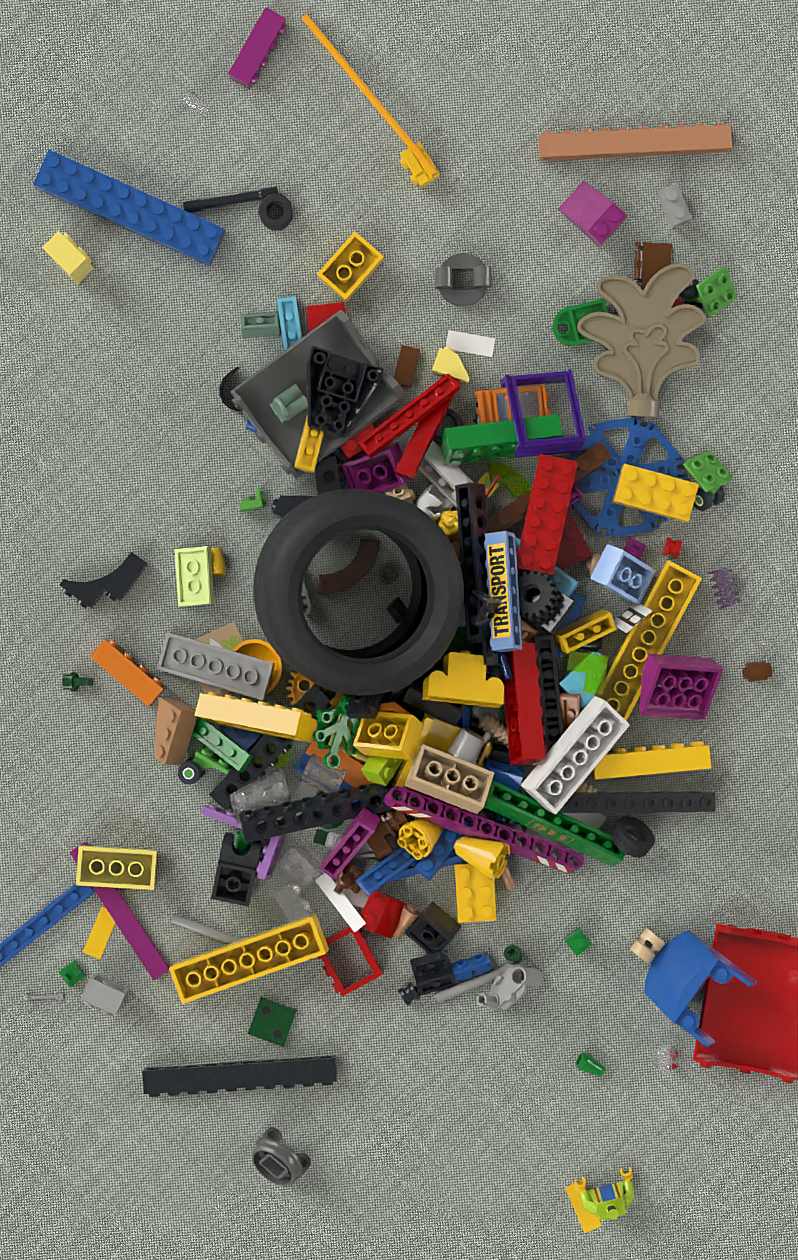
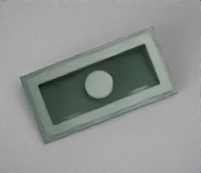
[240,312,280,338]

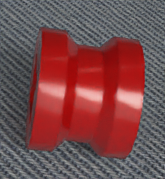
[662,537,682,559]

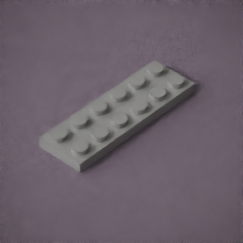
[157,632,275,701]

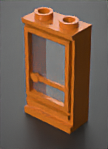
[474,385,551,424]

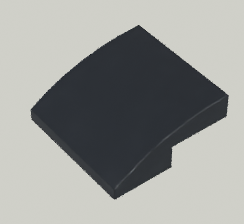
[410,949,457,996]

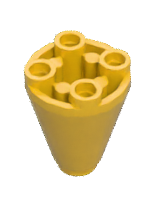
[397,812,444,860]

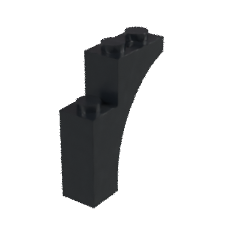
[59,552,148,609]

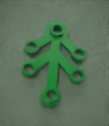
[313,696,360,769]

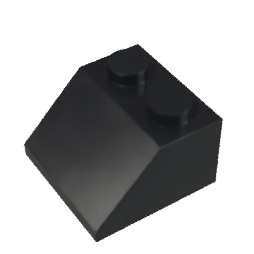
[405,901,462,954]

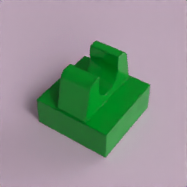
[58,960,86,988]

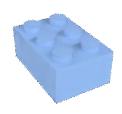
[590,544,656,605]

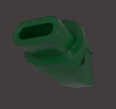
[62,672,94,692]

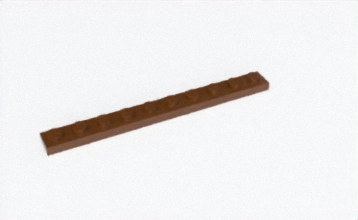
[452,441,612,562]

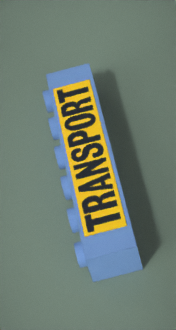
[484,531,522,652]

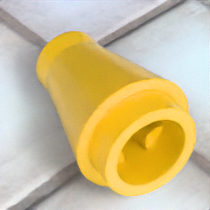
[211,547,227,577]

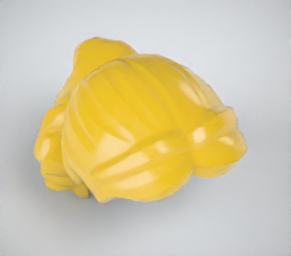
[438,509,459,544]

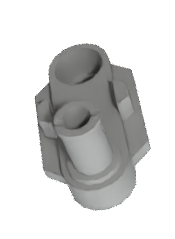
[477,967,543,1011]

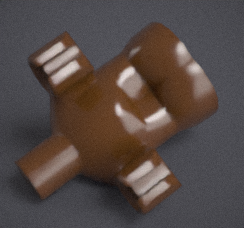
[333,862,363,895]

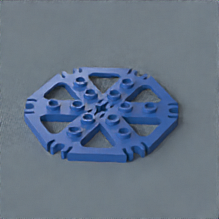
[569,417,685,537]

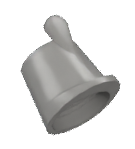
[448,729,491,766]

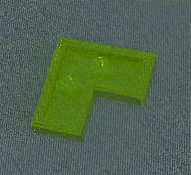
[567,651,608,695]

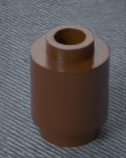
[742,661,772,682]

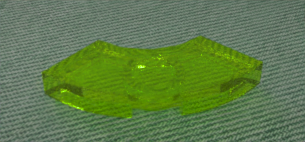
[487,462,531,499]

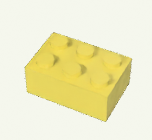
[42,231,94,284]

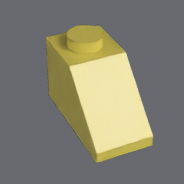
[432,347,470,384]

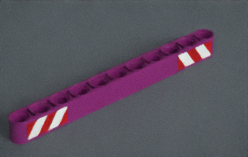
[384,786,583,874]

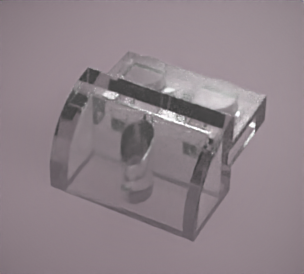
[301,753,348,793]

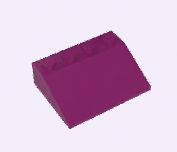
[639,653,723,720]

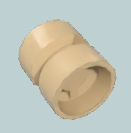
[629,928,666,964]

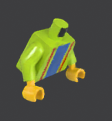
[574,1167,635,1220]

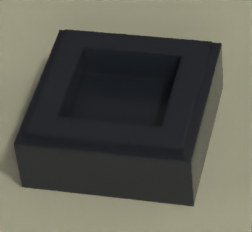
[386,597,410,624]

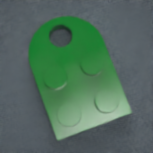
[552,299,608,346]

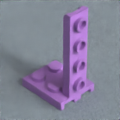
[201,804,286,880]

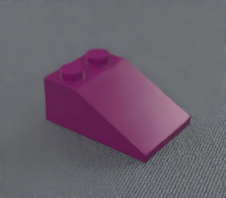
[557,181,627,248]
[341,443,410,492]

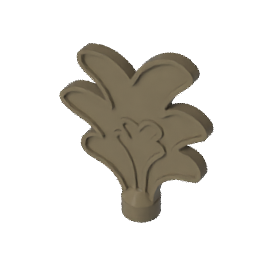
[577,263,706,418]

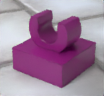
[623,537,647,560]

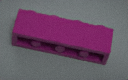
[228,7,287,89]
[319,808,380,879]

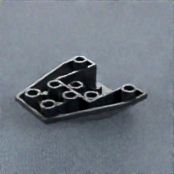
[306,346,384,437]

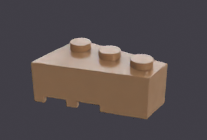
[154,696,197,765]

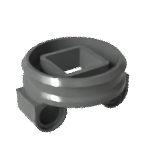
[435,253,491,307]
[252,1127,311,1186]

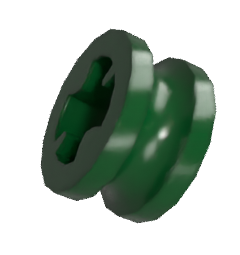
[504,945,522,965]

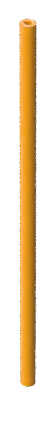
[302,14,438,177]

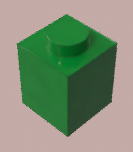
[563,927,592,956]

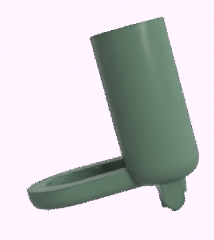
[269,384,307,423]

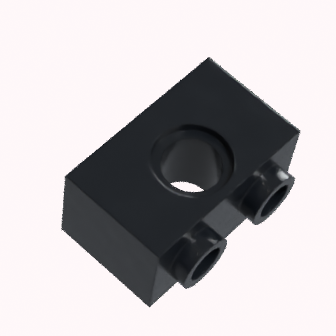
[315,456,345,495]

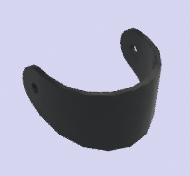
[219,367,244,414]

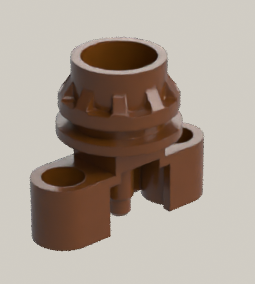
[353,809,410,862]

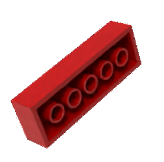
[517,454,578,578]
[501,643,547,765]

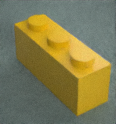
[553,609,617,654]

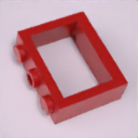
[317,926,383,997]

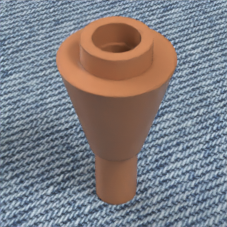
[394,904,420,938]

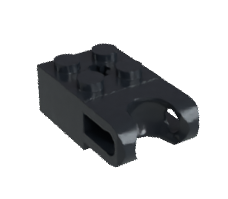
[211,832,263,907]

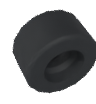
[258,193,293,230]

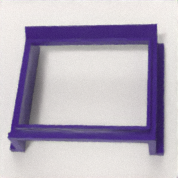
[500,369,586,458]

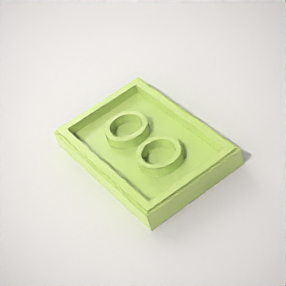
[175,546,214,607]

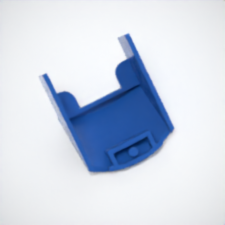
[644,931,758,1047]

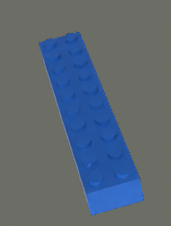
[33,150,226,267]

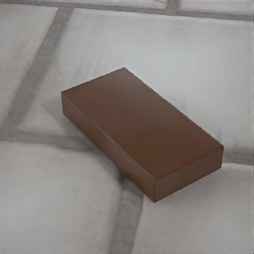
[394,345,420,387]

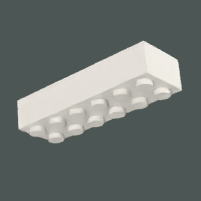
[521,696,630,814]

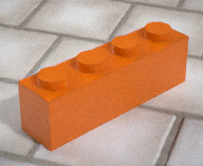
[90,639,165,707]
[305,740,373,788]

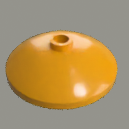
[232,639,283,696]

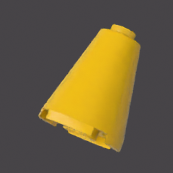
[454,836,510,880]

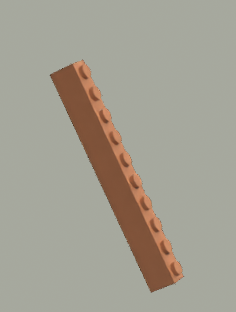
[538,123,732,161]

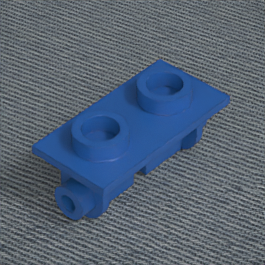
[451,952,493,981]

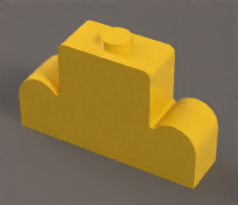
[422,651,504,708]

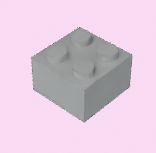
[80,973,130,1016]

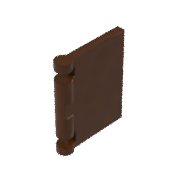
[634,242,672,289]

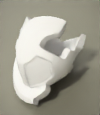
[415,484,453,521]

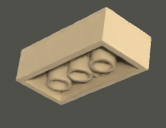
[405,744,494,814]

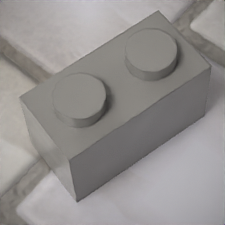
[657,183,691,230]

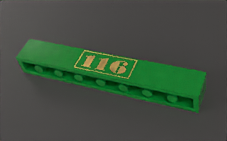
[484,780,625,867]

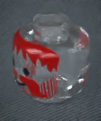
[653,1044,678,1073]

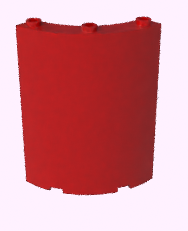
[692,923,798,1084]

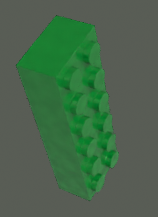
[441,414,563,466]

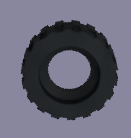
[611,816,655,858]

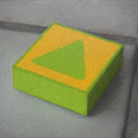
[477,471,501,498]

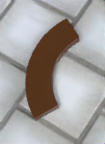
[318,540,380,594]

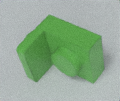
[238,488,266,512]

